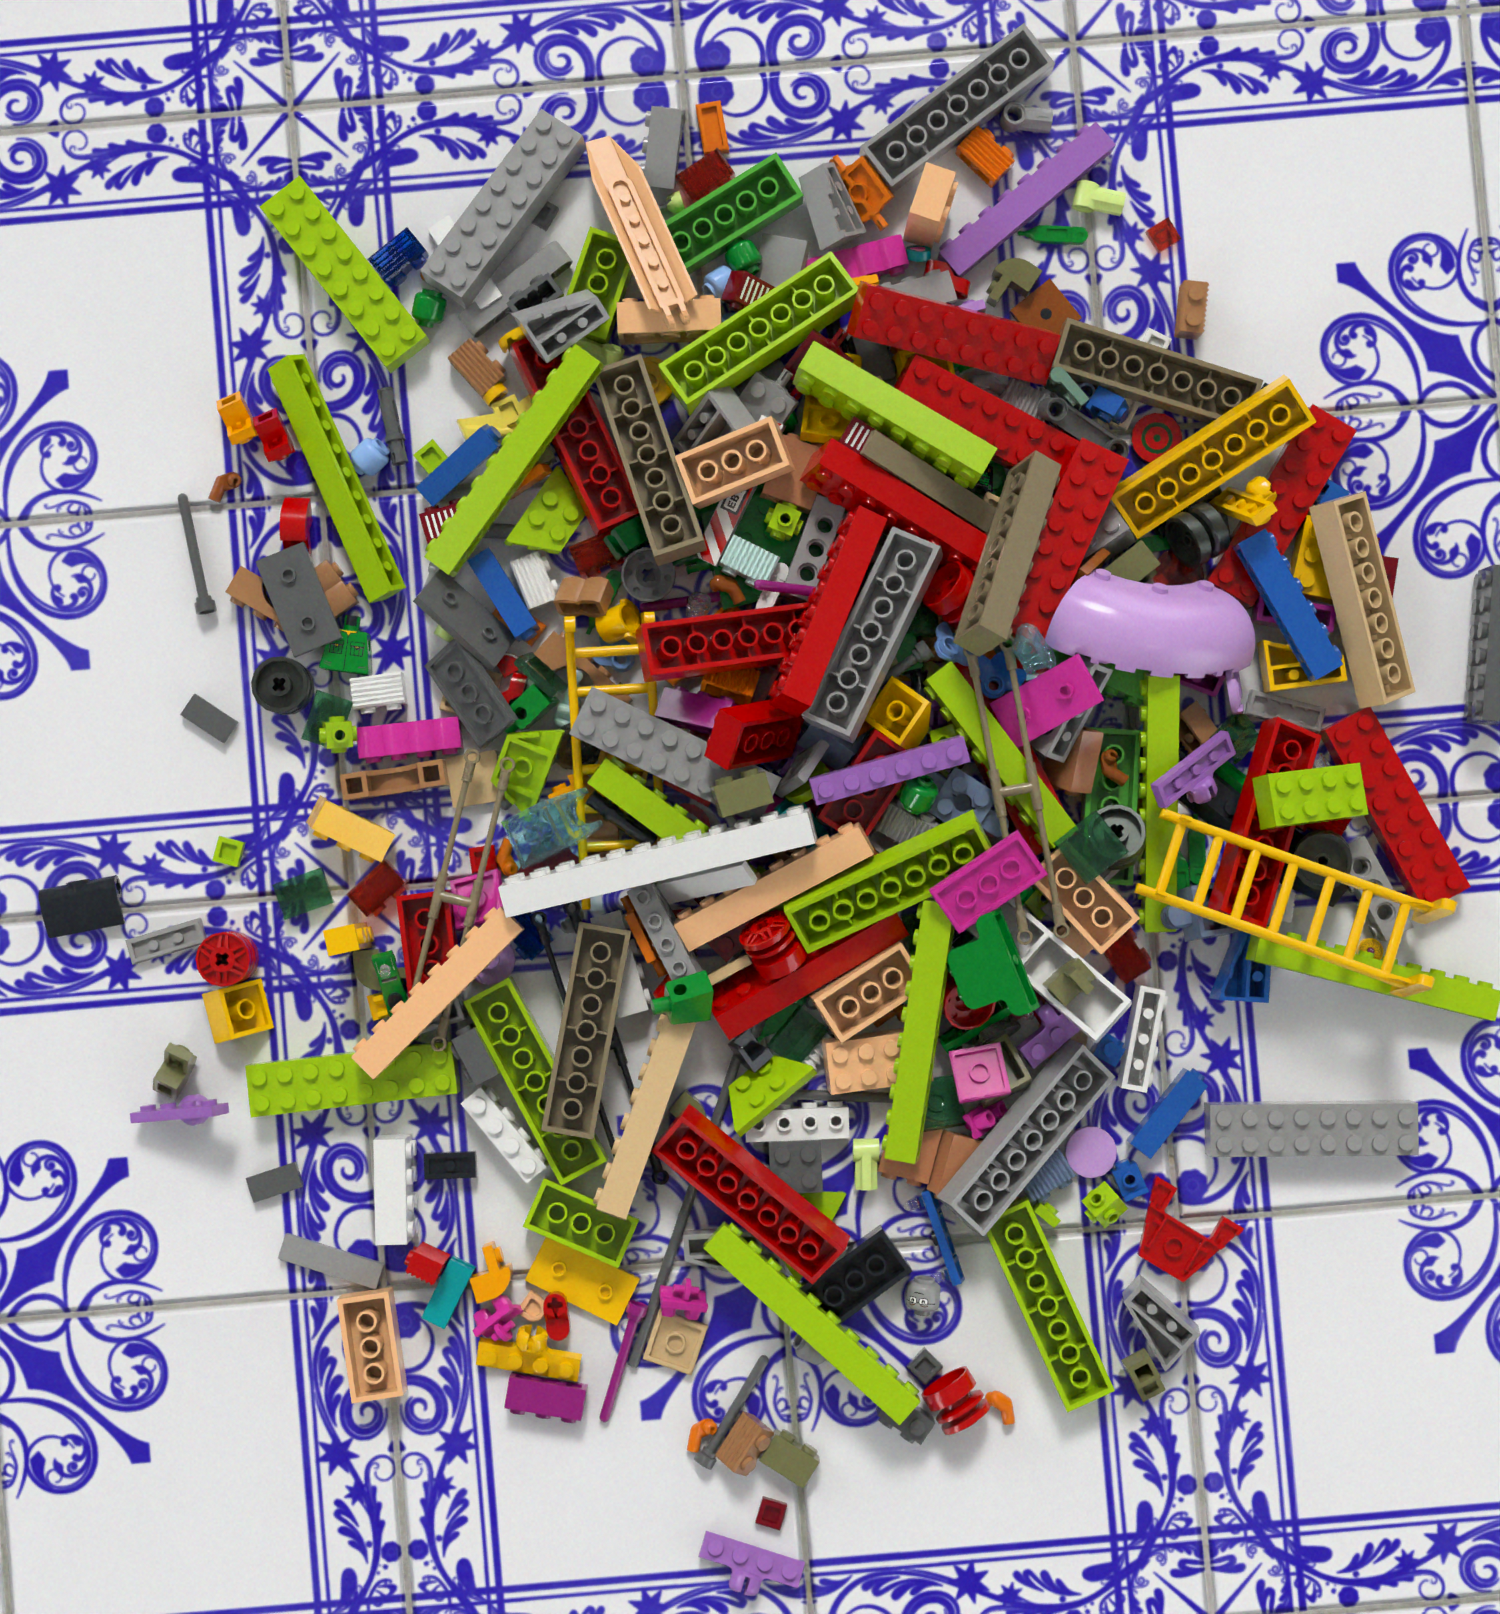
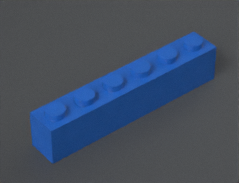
[1233,529,1343,682]

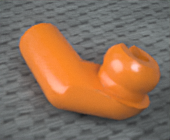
[496,838,518,876]

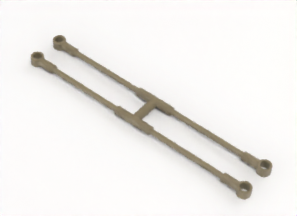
[963,636,1070,945]
[410,748,516,1051]

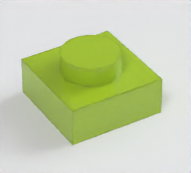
[413,439,448,474]
[212,836,246,867]
[1032,1201,1061,1228]

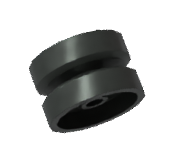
[1165,502,1230,569]
[251,656,314,715]
[1087,805,1146,870]
[1294,829,1352,890]

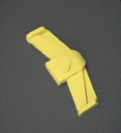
[456,394,533,441]

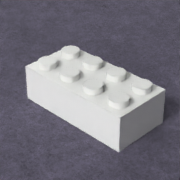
[373,1133,418,1245]

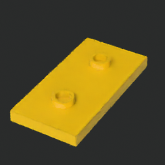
[525,1237,640,1326]

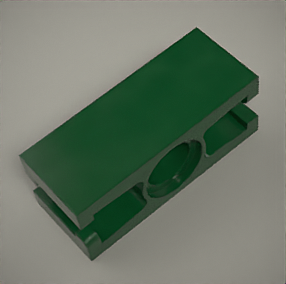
[603,515,650,561]

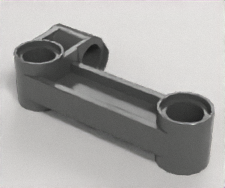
[1037,398,1129,458]

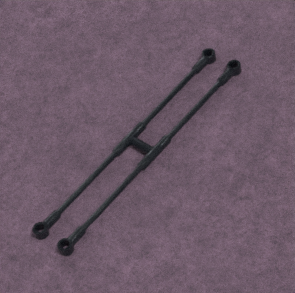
[530,901,669,1185]

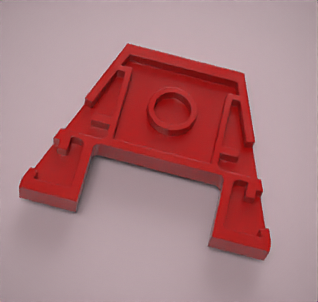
[1137,1175,1244,1283]

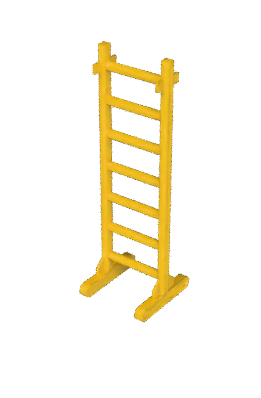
[563,612,663,910]
[1134,808,1457,997]

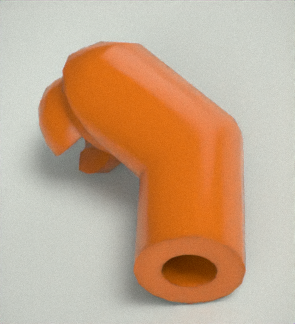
[985,1391,1015,1425]
[687,1418,717,1453]

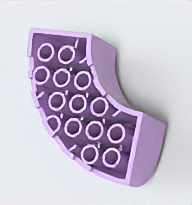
[1044,569,1255,678]

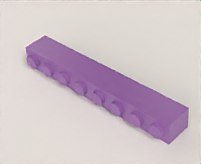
[937,122,1116,278]

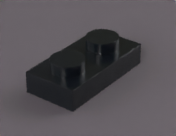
[424,1151,477,1180]

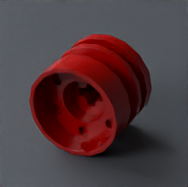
[922,560,974,630]
[739,910,808,980]
[195,931,259,987]
[942,971,996,1030]
[921,1366,991,1435]

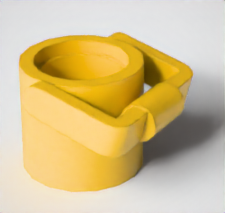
[595,599,641,645]

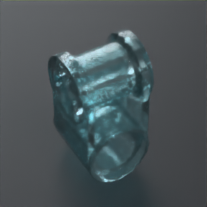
[1012,623,1056,675]

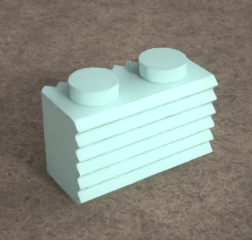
[719,534,780,588]

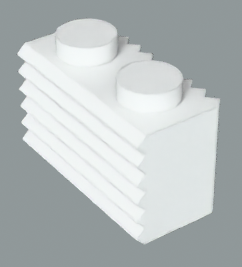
[510,551,559,612]
[349,672,408,714]

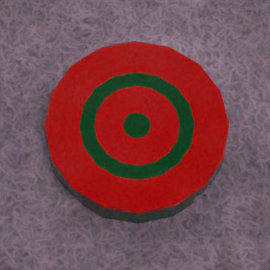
[1131,413,1182,464]

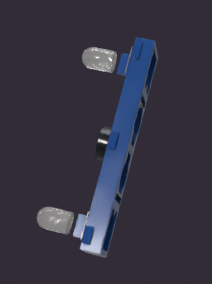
[903,1188,965,1286]

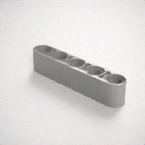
[458,241,573,338]

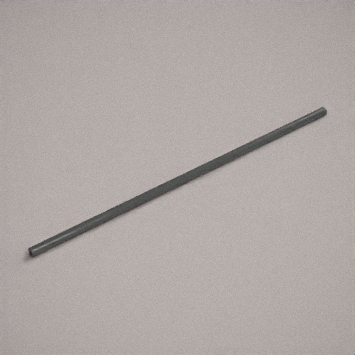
[628,1027,753,1368]

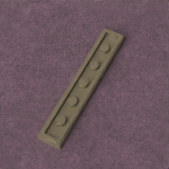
[860,430,996,533]

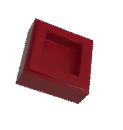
[755,1496,787,1530]

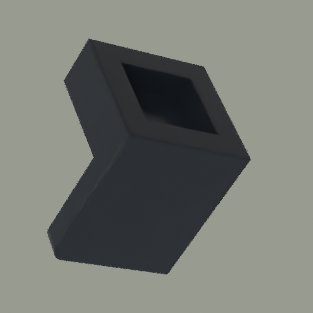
[727,1030,773,1073]

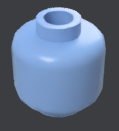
[702,265,732,304]
[351,438,389,476]

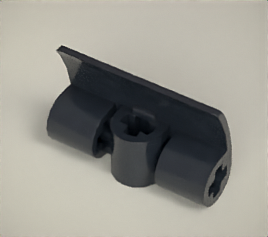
[38,875,125,938]

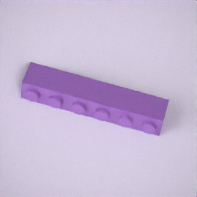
[808,735,970,805]

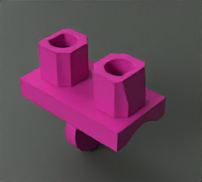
[962,1100,1008,1139]
[659,1278,708,1320]
[472,1295,523,1342]

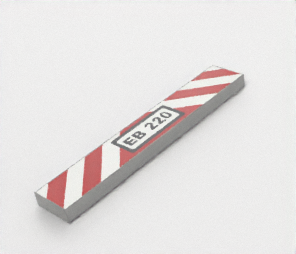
[697,414,786,567]

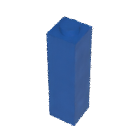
[415,424,502,507]
[467,547,540,642]
[1126,1068,1208,1159]

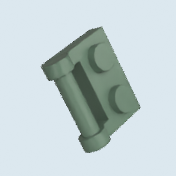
[1044,367,1089,411]

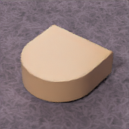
[519,1289,545,1322]

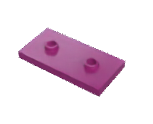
[990,654,1104,748]
[929,830,1048,934]

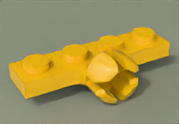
[1209,476,1278,526]
[476,1324,582,1382]

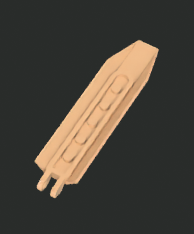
[585,136,698,330]

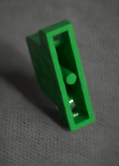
[947,908,1040,1016]

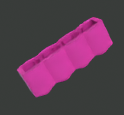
[805,234,909,280]
[356,717,463,764]

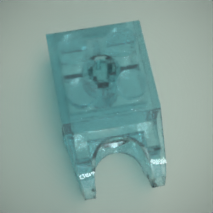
[501,787,604,869]

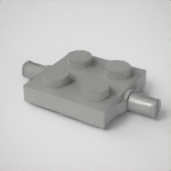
[739,369,799,424]

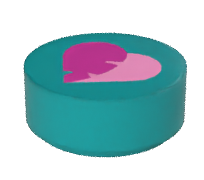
[906,245,931,262]

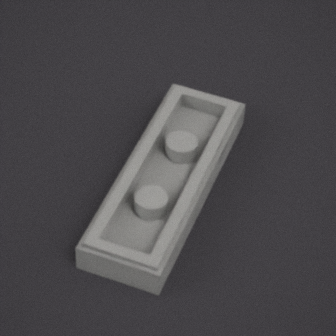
[125,918,207,965]

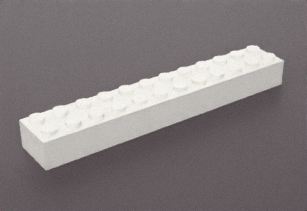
[868,797,1132,1044]
[498,805,817,918]

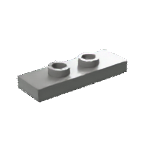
[1243,689,1326,733]

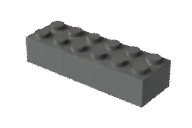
[1464,564,1500,726]

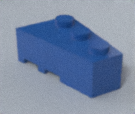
[1209,925,1271,1003]

